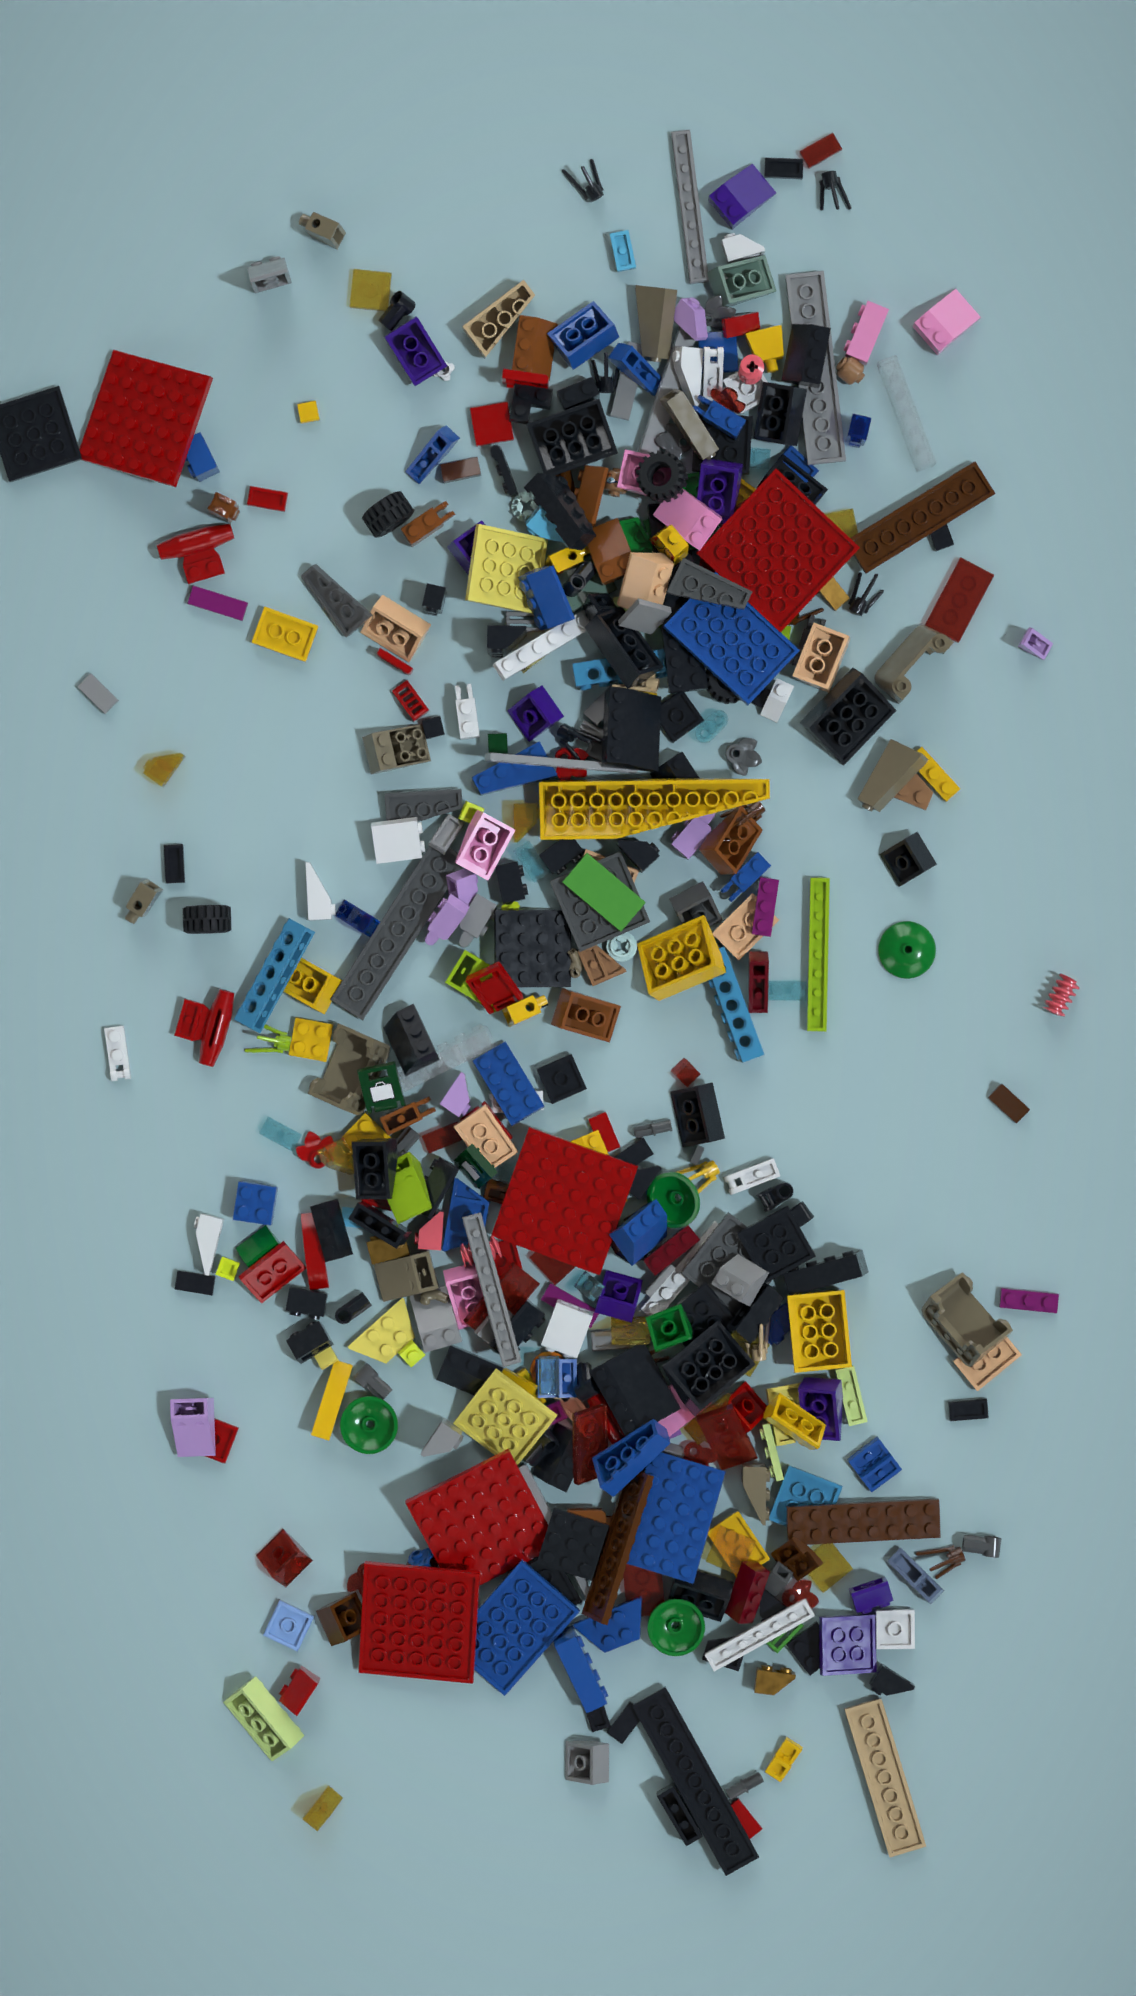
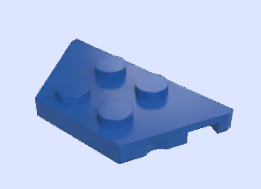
[442,1178,490,1251]
[573,1596,642,1653]

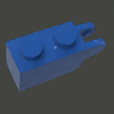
[692,395,746,440]
[720,852,771,902]

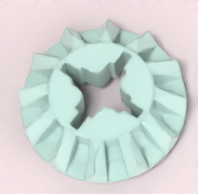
[512,492,538,522]
[606,932,637,962]

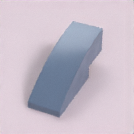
[888,1548,944,1604]

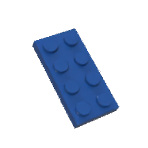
[472,1041,544,1127]

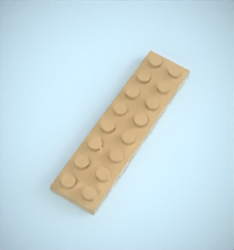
[844,1698,926,1857]

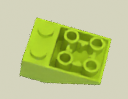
[445,950,496,1013]
[387,1152,432,1224]

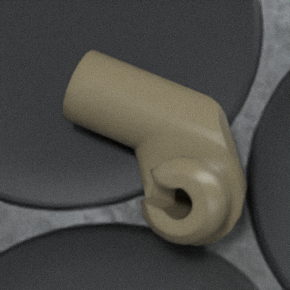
[568,948,583,978]
[420,1289,449,1305]

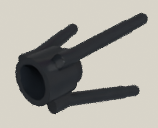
[562,159,604,202]
[819,171,852,211]
[591,352,620,393]
[848,572,884,616]
[557,723,602,760]

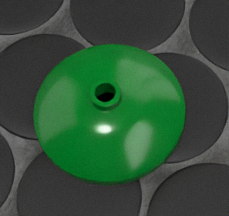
[878,921,936,979]
[647,1172,700,1228]
[340,1396,398,1454]
[647,1598,705,1656]

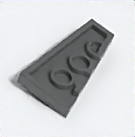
[666,558,752,610]
[301,564,373,637]
[385,788,463,822]

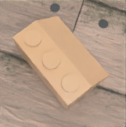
[617,552,674,609]
[360,595,431,662]
[792,623,850,692]

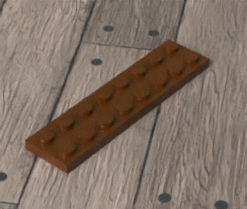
[851,461,996,574]
[581,1471,654,1625]
[786,1498,941,1546]

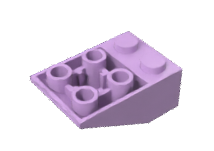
[170,1398,216,1457]

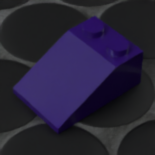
[708,164,776,230]
[383,316,447,386]
[697,459,743,524]
[798,1377,843,1441]

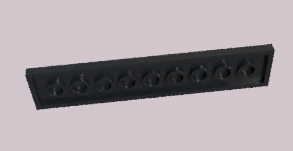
[647,503,708,693]
[632,1686,759,1876]

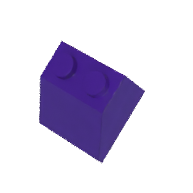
[447,520,485,576]
[508,685,564,742]
[595,1270,643,1323]
[849,1576,894,1614]

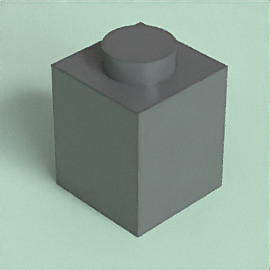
[765,1561,793,1597]

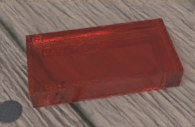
[799,133,842,169]
[422,1122,463,1153]

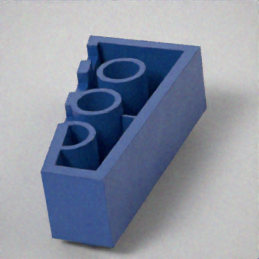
[472,741,558,796]
[592,1419,671,1497]
[553,1625,609,1713]

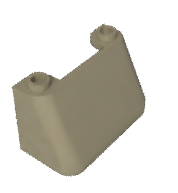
[874,625,954,704]
[308,1023,390,1115]
[921,1272,1013,1367]

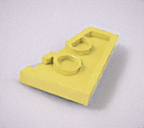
[766,1382,801,1446]

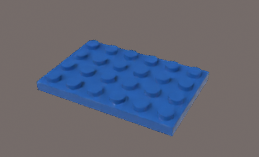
[663,572,800,706]
[627,1452,726,1584]
[475,1559,580,1696]

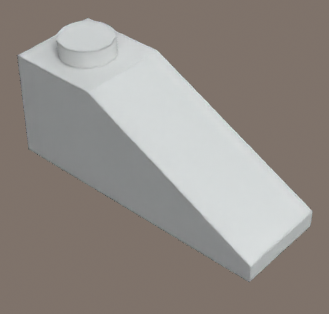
[672,347,703,407]
[306,862,336,921]
[194,1213,224,1276]

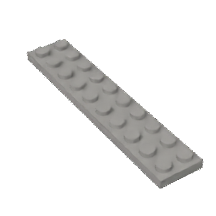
[785,271,846,465]

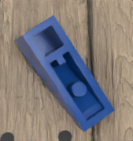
[608,343,662,396]
[405,425,460,484]

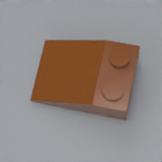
[587,518,632,586]
[699,806,763,874]
[551,988,621,1043]

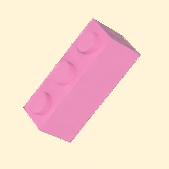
[844,301,889,365]

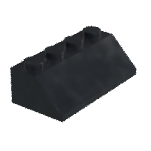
[585,607,664,688]

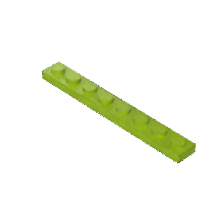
[807,878,830,1032]

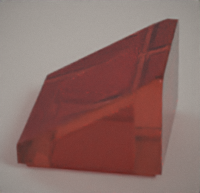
[671,1058,700,1087]

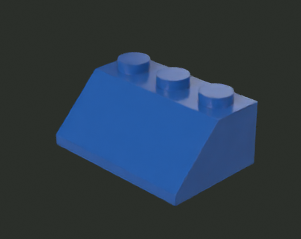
[547,301,620,370]
[518,565,575,630]
[609,1199,667,1266]

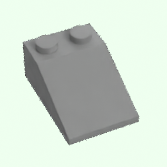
[248,256,292,294]
[409,1285,462,1353]

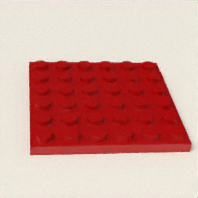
[79,350,213,488]
[697,469,860,632]
[491,1127,639,1275]
[405,1448,548,1586]
[359,1561,480,1684]

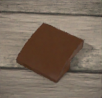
[770,1537,823,1582]

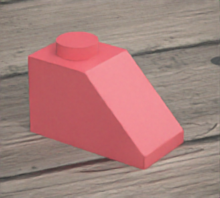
[415,1211,444,1250]

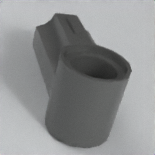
[397,1126,421,1157]
[353,1363,393,1400]
[962,1535,1002,1558]

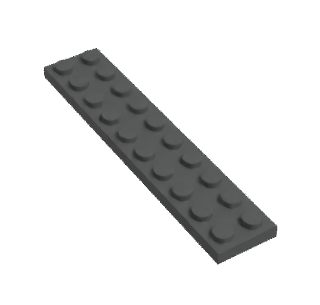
[331,846,462,1020]

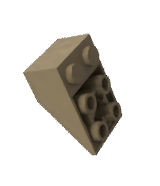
[362,724,431,774]
[374,1250,439,1302]
[741,1463,770,1525]

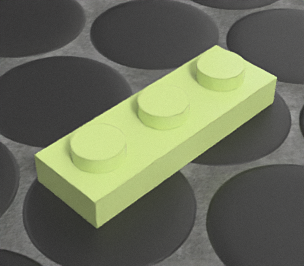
[835,1365,868,1426]
[759,1422,784,1481]

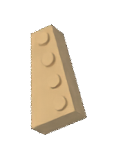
[462,280,535,359]

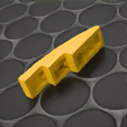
[311,1361,353,1441]

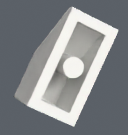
[721,233,765,264]
[760,678,794,723]

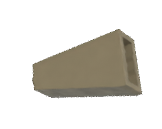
[635,285,677,362]
[659,389,719,460]
[858,739,928,812]

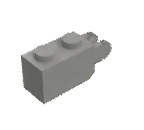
[459,894,497,948]

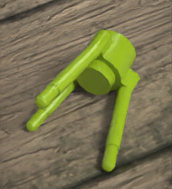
[244,1024,291,1053]

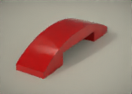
[301,1213,329,1290]

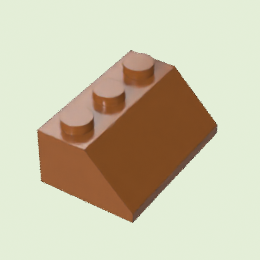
[512,315,558,381]
[574,465,609,527]

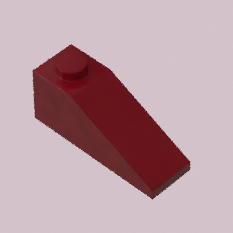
[748,951,769,1013]

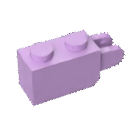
[671,813,715,860]
[425,894,470,946]

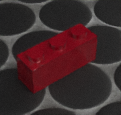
[643,1225,700,1276]
[725,1561,770,1624]

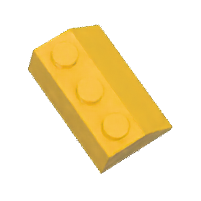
[763,1393,826,1450]

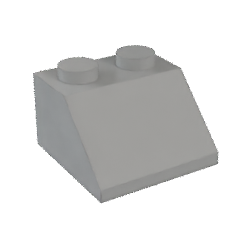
[711,1254,769,1306]
[565,1741,609,1785]

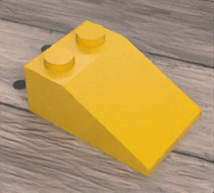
[283,958,343,1014]

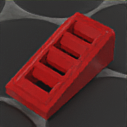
[392,680,429,722]

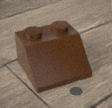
[316,1592,362,1646]

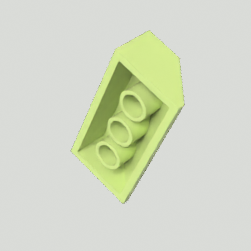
[223,1676,304,1761]

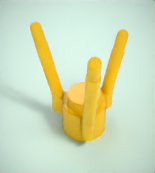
[677,1160,720,1194]

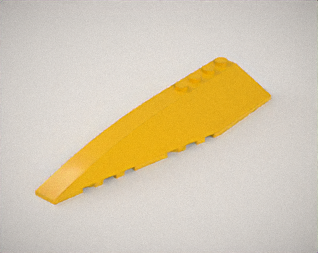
[539,779,770,840]

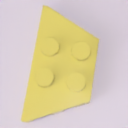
[348,1297,415,1363]

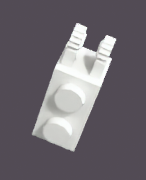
[455,684,480,740]

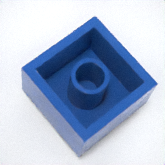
[185,432,220,482]
[233,1181,278,1226]

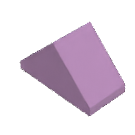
[1018,627,1053,660]

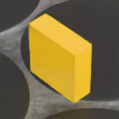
[297,401,320,424]

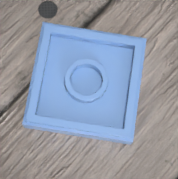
[263,1600,314,1652]

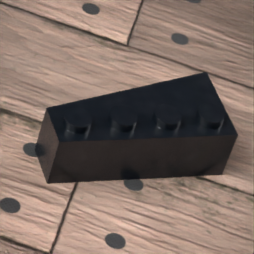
[524,473,596,550]
[783,1250,869,1295]

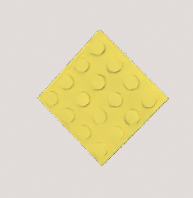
[465,524,548,614]
[453,1369,557,1465]

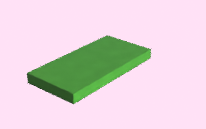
[562,853,646,931]

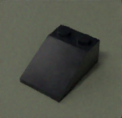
[352,1138,398,1199]

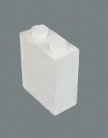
[371,817,425,864]
[541,1299,594,1359]

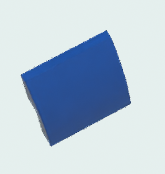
[698,332,738,374]
[535,1358,577,1398]
[847,1436,902,1492]

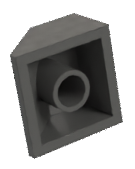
[669,881,722,926]

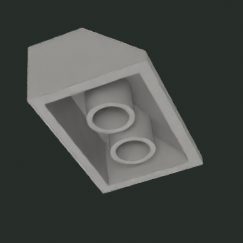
[420,1418,464,1457]

